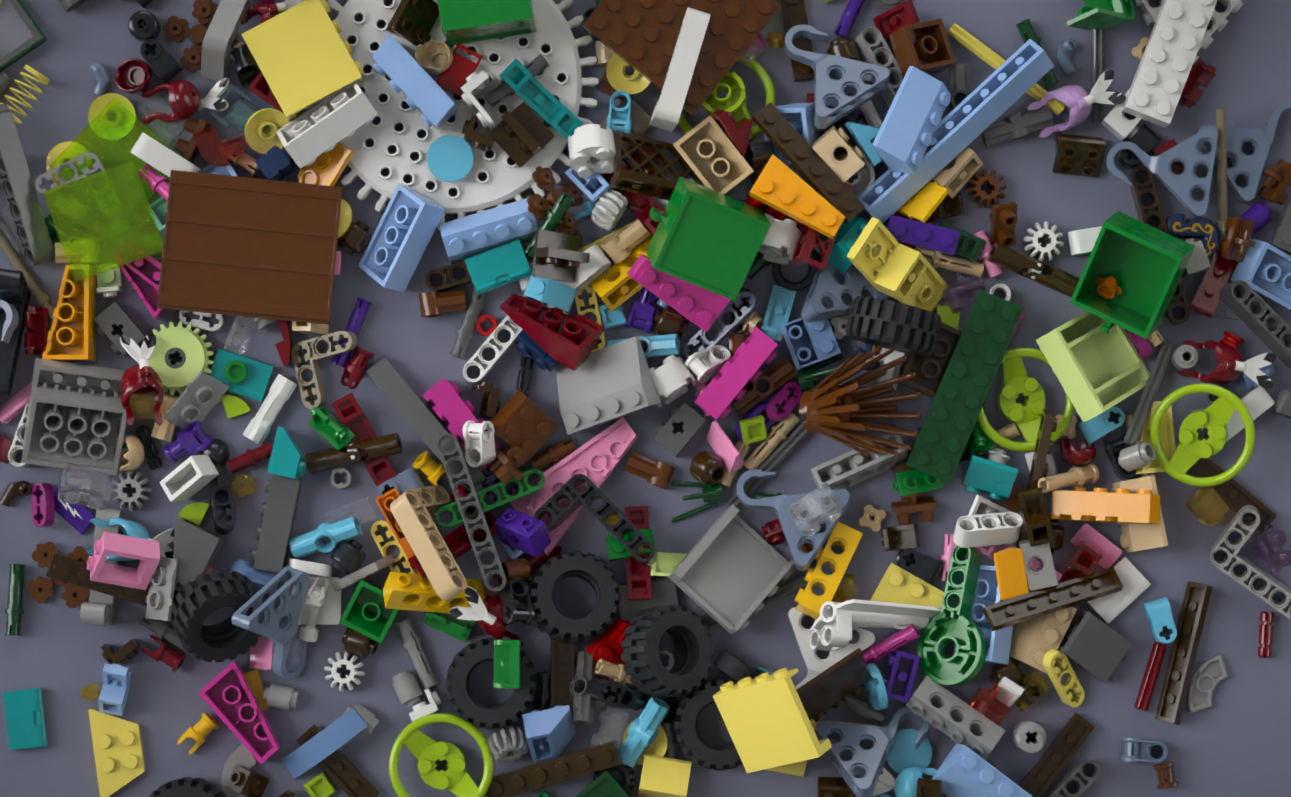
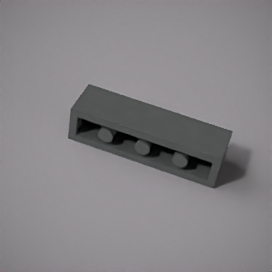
[251,475,302,573]

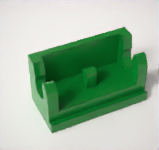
[493,640,521,689]

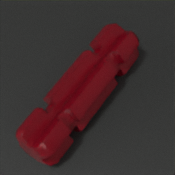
[1258,611,1274,658]

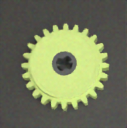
[141,321,215,396]

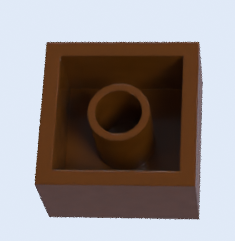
[889,19,956,79]
[490,390,559,461]

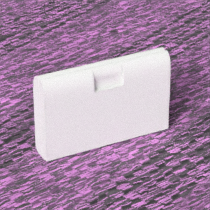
[1087,557,1151,624]

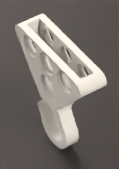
[787,607,875,690]

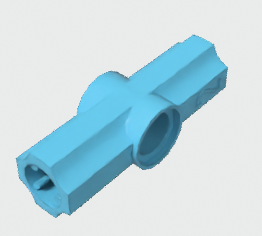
[607,334,681,358]
[289,516,362,559]
[620,697,670,767]

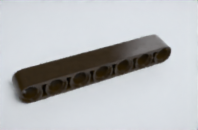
[1128,166,1190,325]
[426,230,583,292]

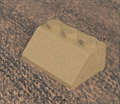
[673,115,754,195]
[1111,475,1168,553]
[1009,590,1077,673]

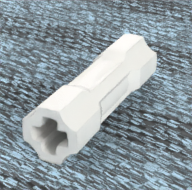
[243,374,297,445]

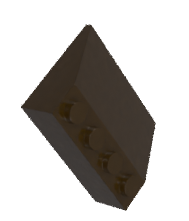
[796,648,869,723]

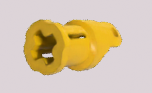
[413,451,446,486]
[177,712,219,755]

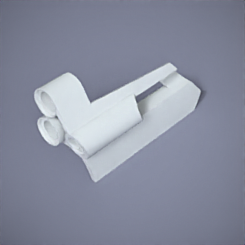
[807,599,941,651]

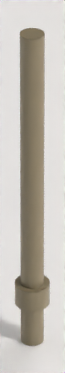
[1216,108,1228,244]
[0,230,54,322]

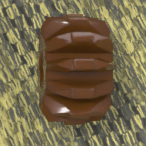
[966,169,1007,209]

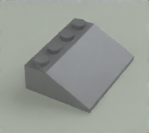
[556,336,660,435]

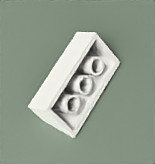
[276,82,378,169]

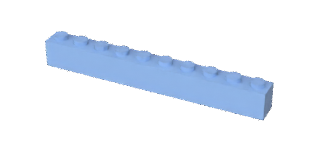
[857,39,1054,224]

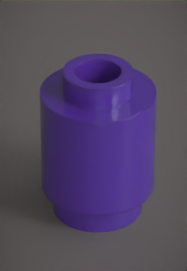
[1240,202,1273,234]

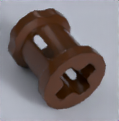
[1153,762,1179,789]

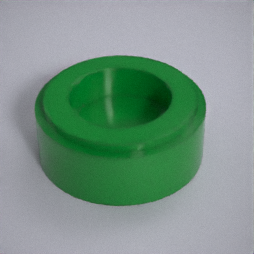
[224,360,249,384]

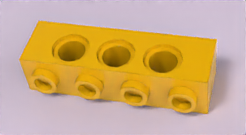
[590,235,653,312]
[794,522,863,620]
[383,572,484,614]

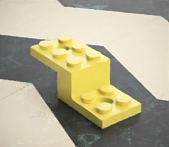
[847,217,949,312]

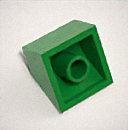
[339,580,400,644]

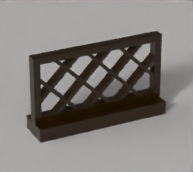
[610,131,703,200]

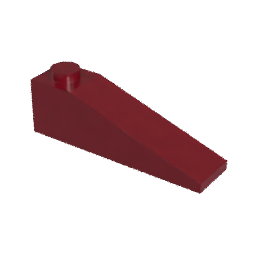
[500,294,605,371]

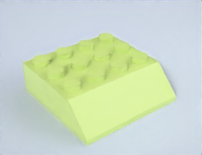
[1036,311,1150,423]

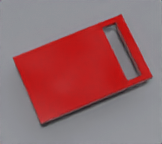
[436,43,483,97]

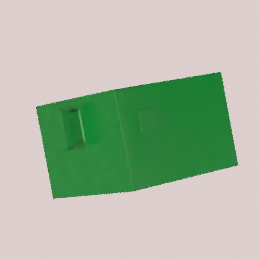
[437,0,537,46]
[646,176,771,301]
[1070,211,1195,339]

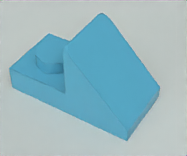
[844,121,882,166]
[524,275,577,312]

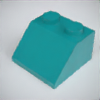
[814,216,868,274]
[267,426,307,480]
[962,455,1019,501]

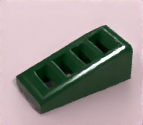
[939,221,986,263]

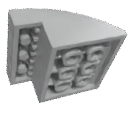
[22,358,127,475]

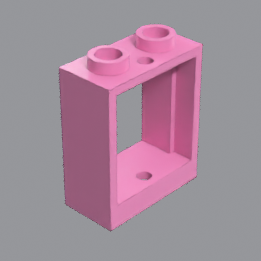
[87,531,160,590]

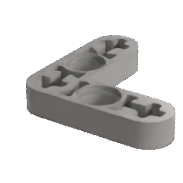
[35,152,122,216]

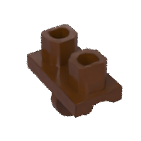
[174,118,217,163]
[1257,159,1291,205]
[989,202,1017,246]
[1218,216,1256,262]
[488,446,527,485]
[891,492,937,526]

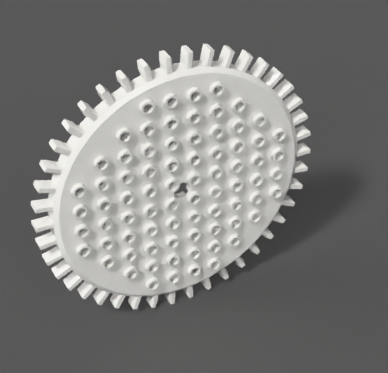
[306,0,599,231]

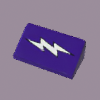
[54,485,96,534]

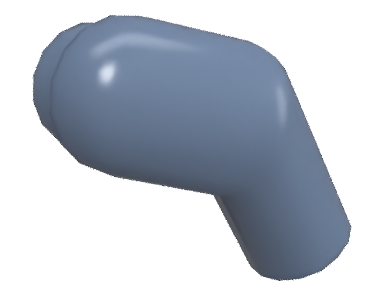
[1056,39,1076,75]
[90,62,111,96]

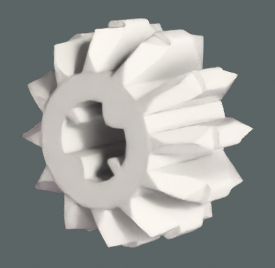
[591,189,628,231]
[1023,221,1064,262]
[324,651,365,691]

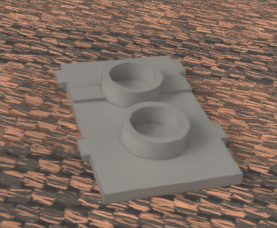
[163,371,229,429]
[145,557,178,621]

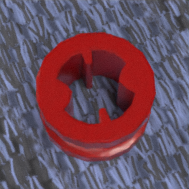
[476,315,498,336]
[1219,331,1244,350]

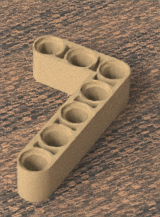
[390,485,467,602]

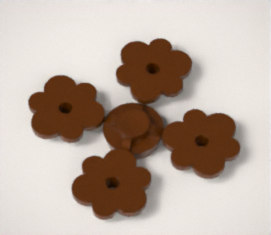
[163,0,237,72]
[527,166,583,235]
[27,542,92,608]

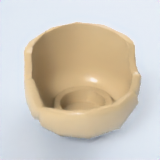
[414,39,453,75]
[118,435,145,472]

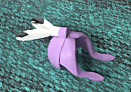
[1027,69,1126,138]

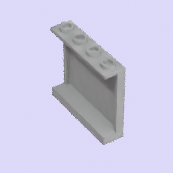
[668,504,794,634]

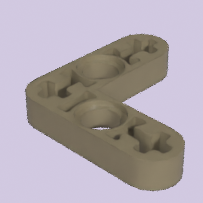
[291,331,357,409]

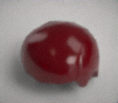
[114,58,151,94]
[1060,438,1096,466]

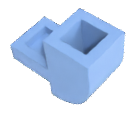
[98,663,131,716]

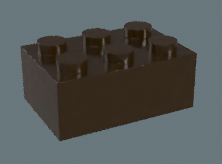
[900,322,962,399]

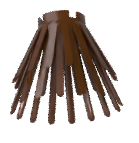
[799,345,923,456]

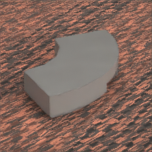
[331,554,394,591]
[1187,654,1228,713]
[221,744,257,797]

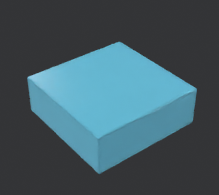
[598,304,627,330]

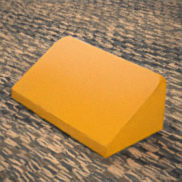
[993,548,1029,600]

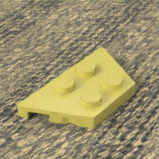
[88,709,146,797]

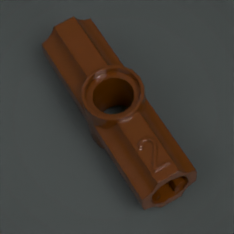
[731,357,798,416]

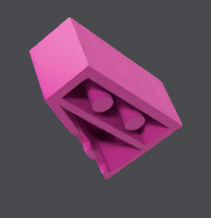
[113,238,167,321]

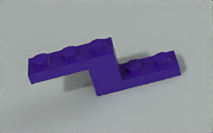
[857,211,960,255]

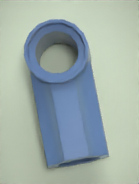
[230,560,277,594]

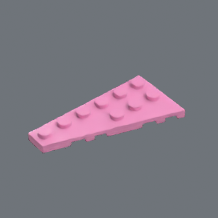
[510,417,638,556]

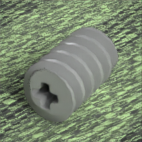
[1012,720,1046,753]

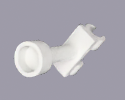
[299,576,330,642]

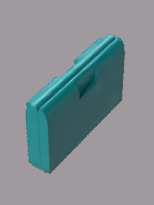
[464,239,532,295]
[209,348,275,402]
[3,687,48,751]

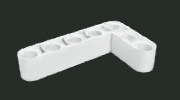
[649,7,711,132]
[463,295,569,384]

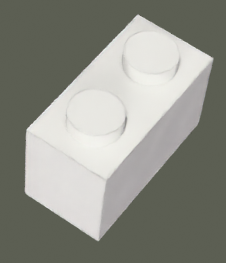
[159,454,219,502]

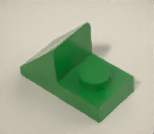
[605,529,655,562]

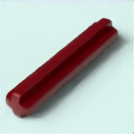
[1135,642,1167,711]

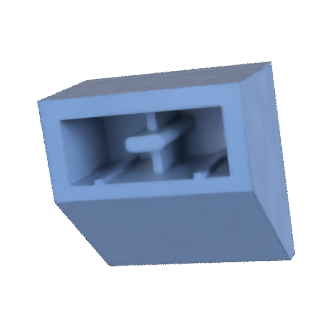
[780,314,841,370]
[522,705,576,763]

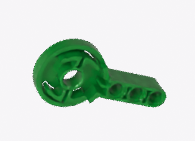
[917,545,987,686]

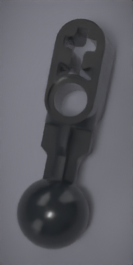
[200,439,236,535]
[587,677,677,722]

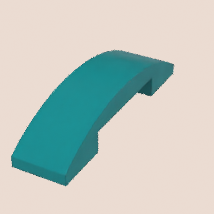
[499,58,583,140]

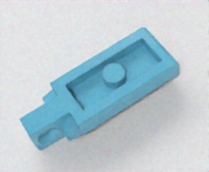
[761,284,796,342]

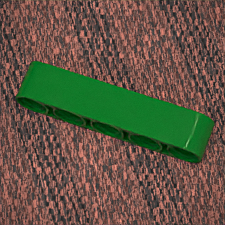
[436,469,545,528]

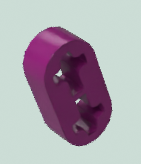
[1124,329,1153,360]
[766,382,802,421]
[31,482,55,527]

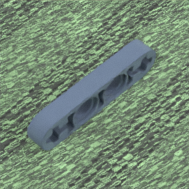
[684,291,758,358]

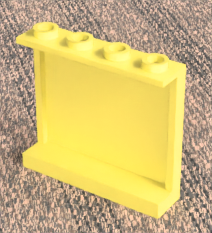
[241,0,364,121]
[713,668,832,773]

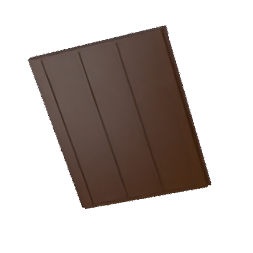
[157,170,342,325]

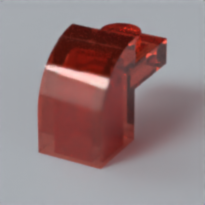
[194,125,249,166]
[1059,540,1102,582]
[968,683,1011,726]

